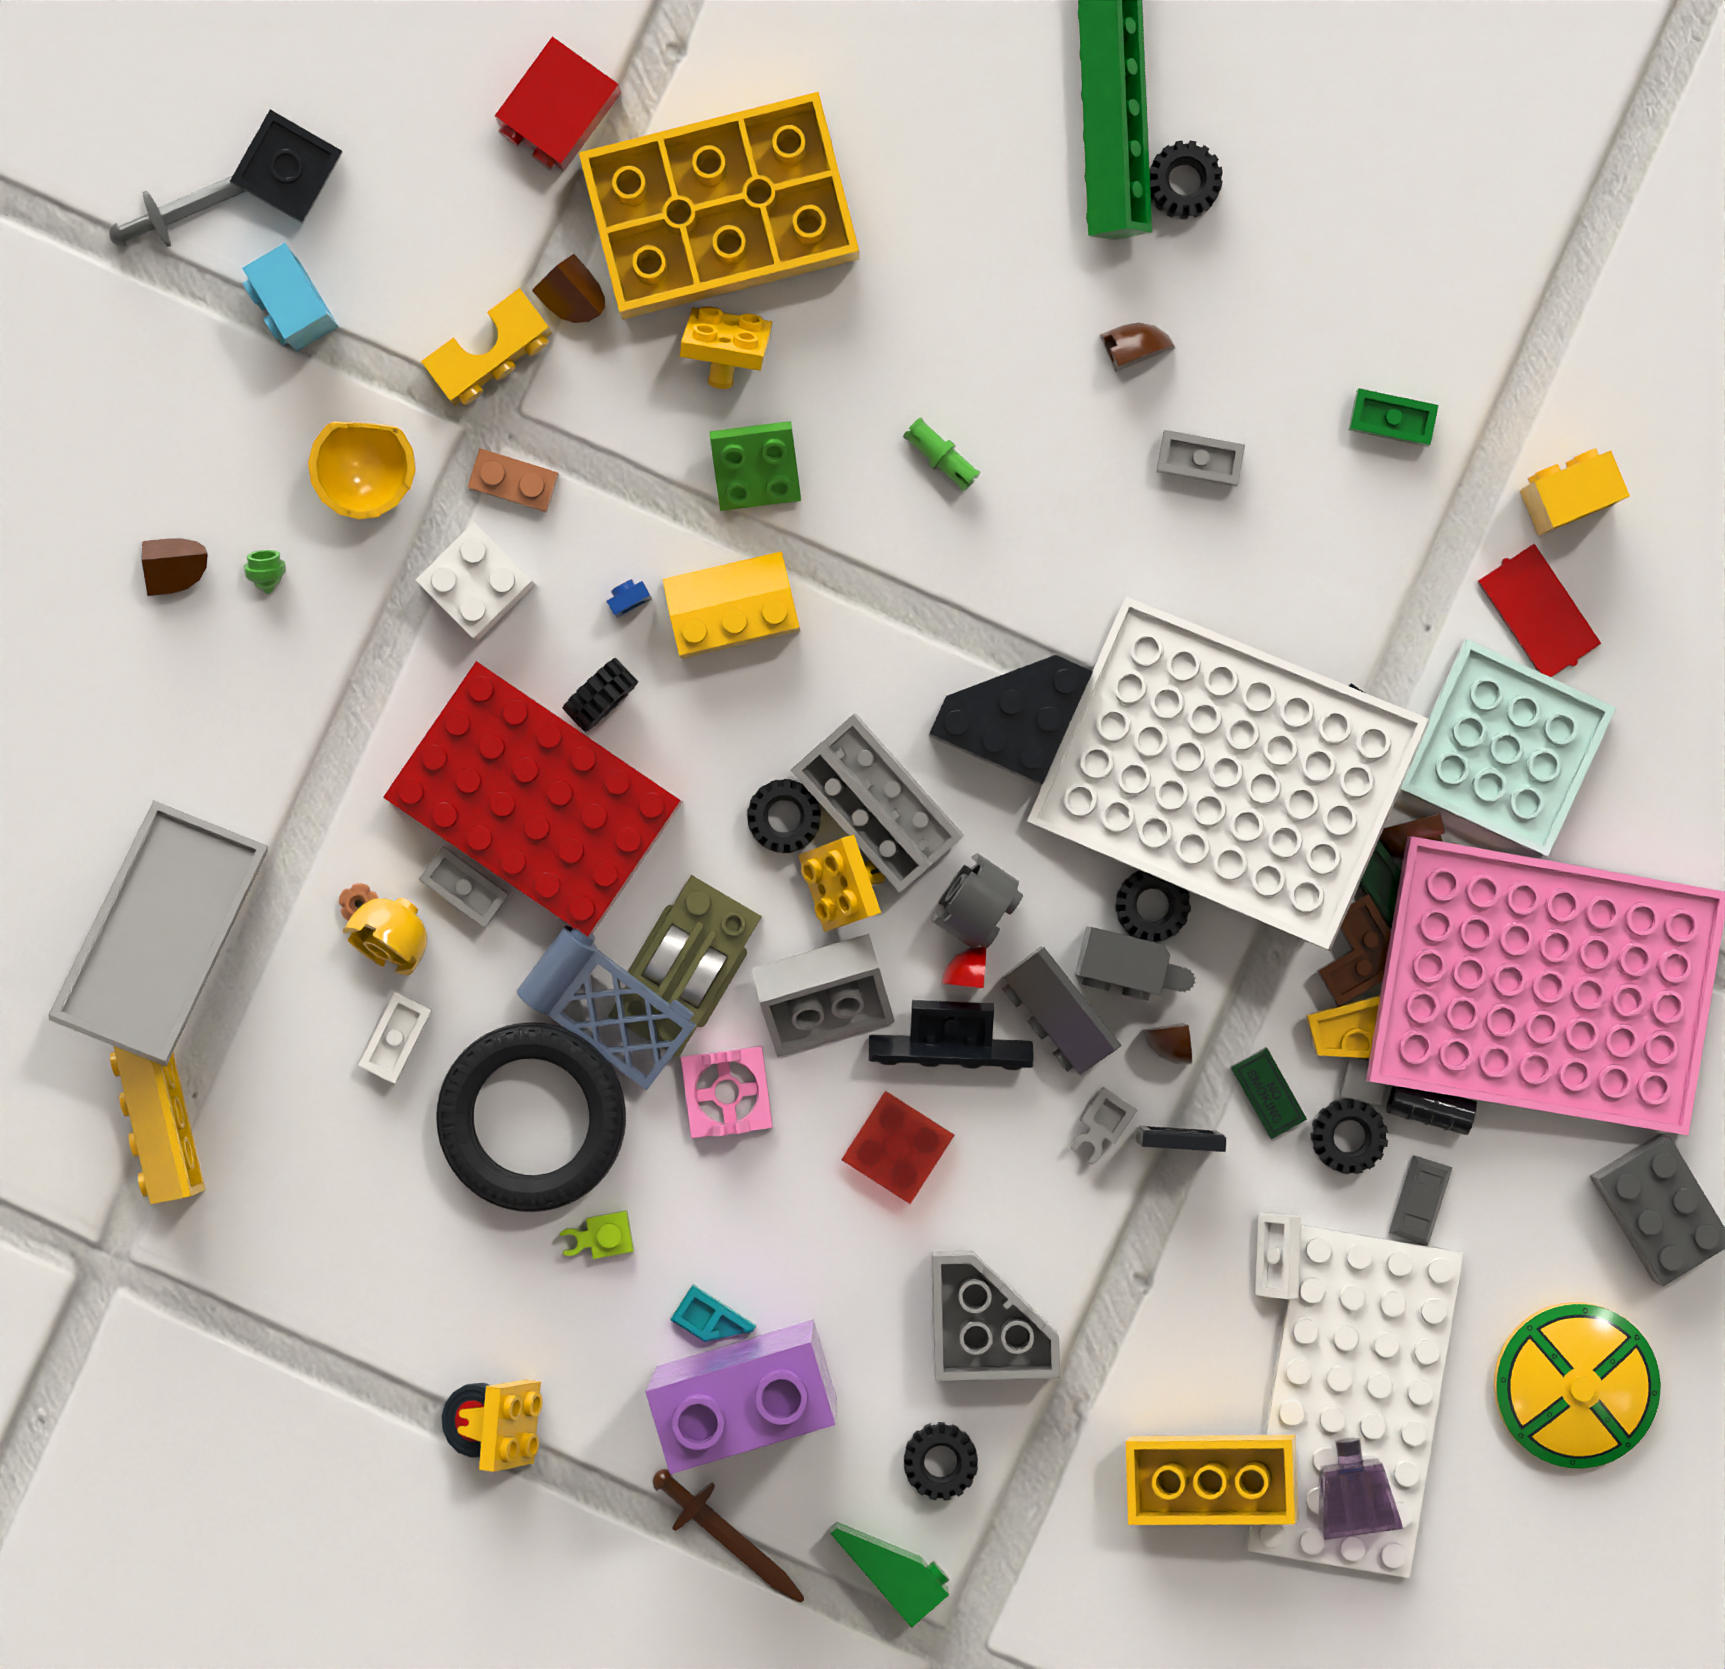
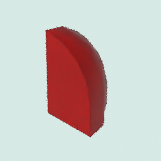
[941,947,986,988]

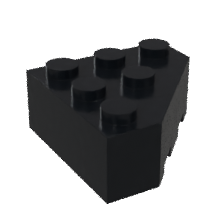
[928,655,1093,786]

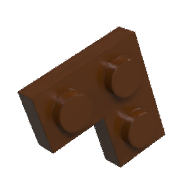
[1316,894,1391,1006]

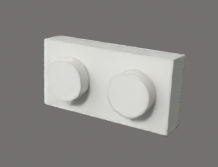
[358,992,433,1084]
[1255,1212,1301,1299]

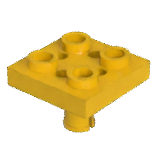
[679,306,773,389]
[798,834,886,932]

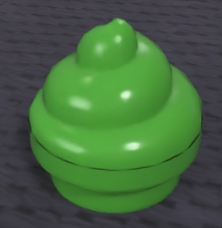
[244,550,286,594]

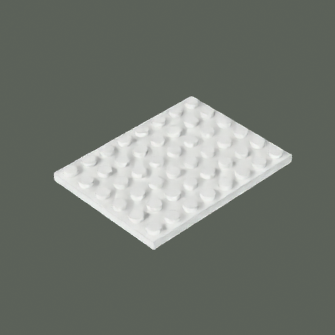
[1027,596,1430,951]

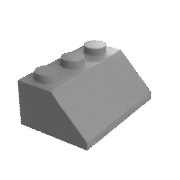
[751,934,895,1057]

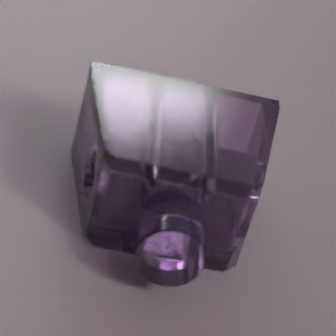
[1318,1438,1403,1540]

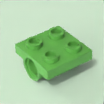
[709,421,801,511]

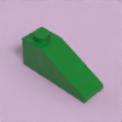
[830,1522,949,1628]

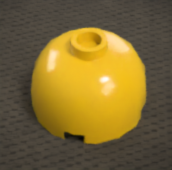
[342,898,428,975]

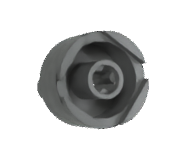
[931,853,1023,949]

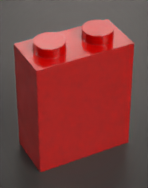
[494,36,621,171]

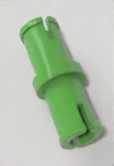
[903,417,981,492]

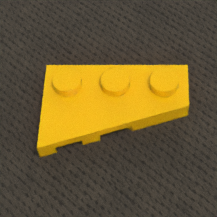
[1306,995,1380,1058]

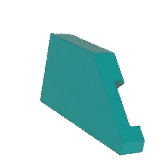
[670,1284,756,1342]

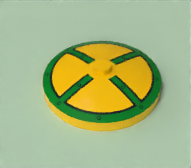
[1494,1302,1661,1469]

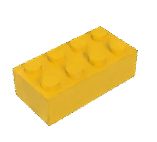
[1125,1435,1299,1525]

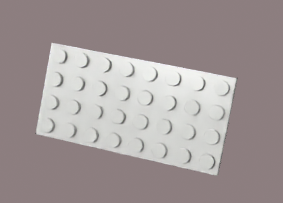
[1246,1225,1463,1578]

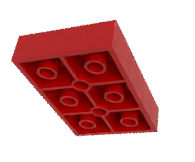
[383,661,683,937]

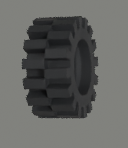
[1150,140,1223,220]
[562,658,639,732]
[747,779,821,853]
[1115,870,1191,942]
[1311,1099,1388,1174]
[904,1422,978,1501]

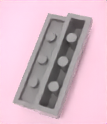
[791,713,965,893]

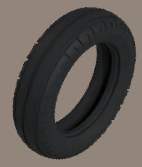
[436,1022,626,1212]

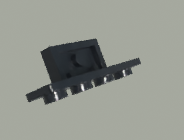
[868,1000,1034,1070]

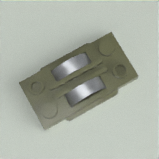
[608,875,762,1058]

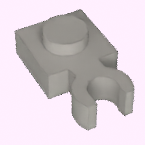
[1070,1087,1138,1164]

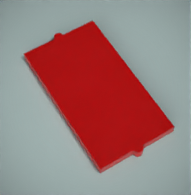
[1477,543,1601,677]

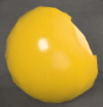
[308,421,416,520]

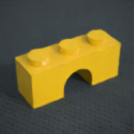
[421,288,552,406]

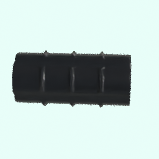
[1386,1085,1477,1135]

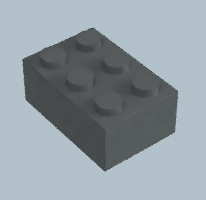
[1590,1134,1725,1286]

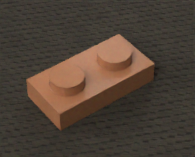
[468,448,559,513]

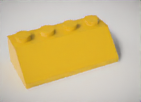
[110,1046,206,1205]

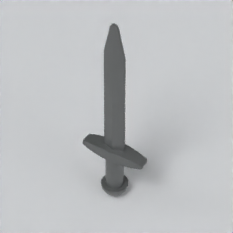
[109,176,246,247]

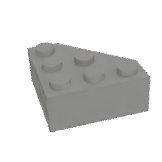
[932,1251,1060,1381]

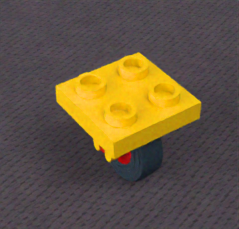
[441,1379,543,1472]

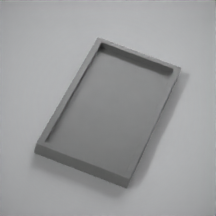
[48,800,268,1066]

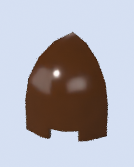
[532,254,605,323]
[1100,322,1175,372]
[142,538,208,596]
[1379,814,1445,860]
[1143,1023,1192,1064]

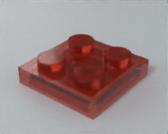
[841,1090,955,1204]

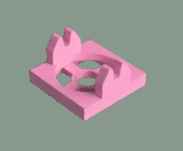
[681,1046,773,1138]

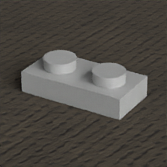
[1156,430,1245,487]
[419,846,510,928]

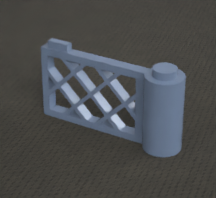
[517,925,696,1090]

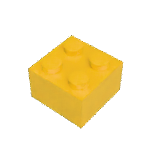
[1520,448,1630,536]

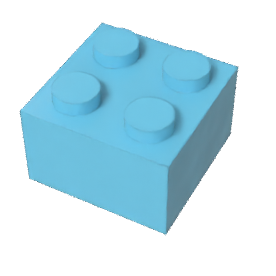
[242,243,339,351]

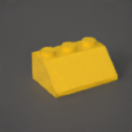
[663,551,800,659]

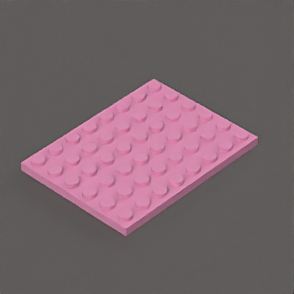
[1366,836,1725,1135]

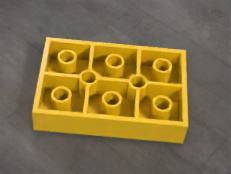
[578,91,859,320]

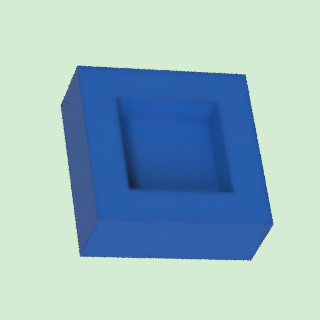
[607,579,652,618]

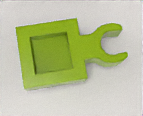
[559,1210,634,1259]

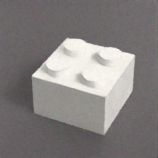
[416,522,536,642]

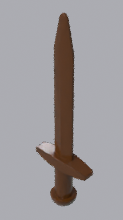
[652,1469,804,1602]

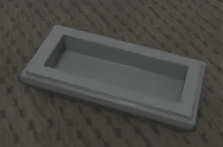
[1389,1155,1453,1245]

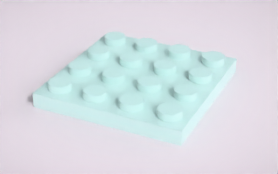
[1401,639,1616,857]

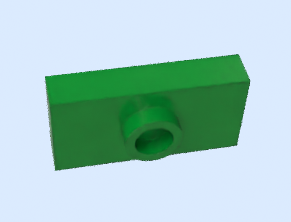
[1348,388,1439,447]

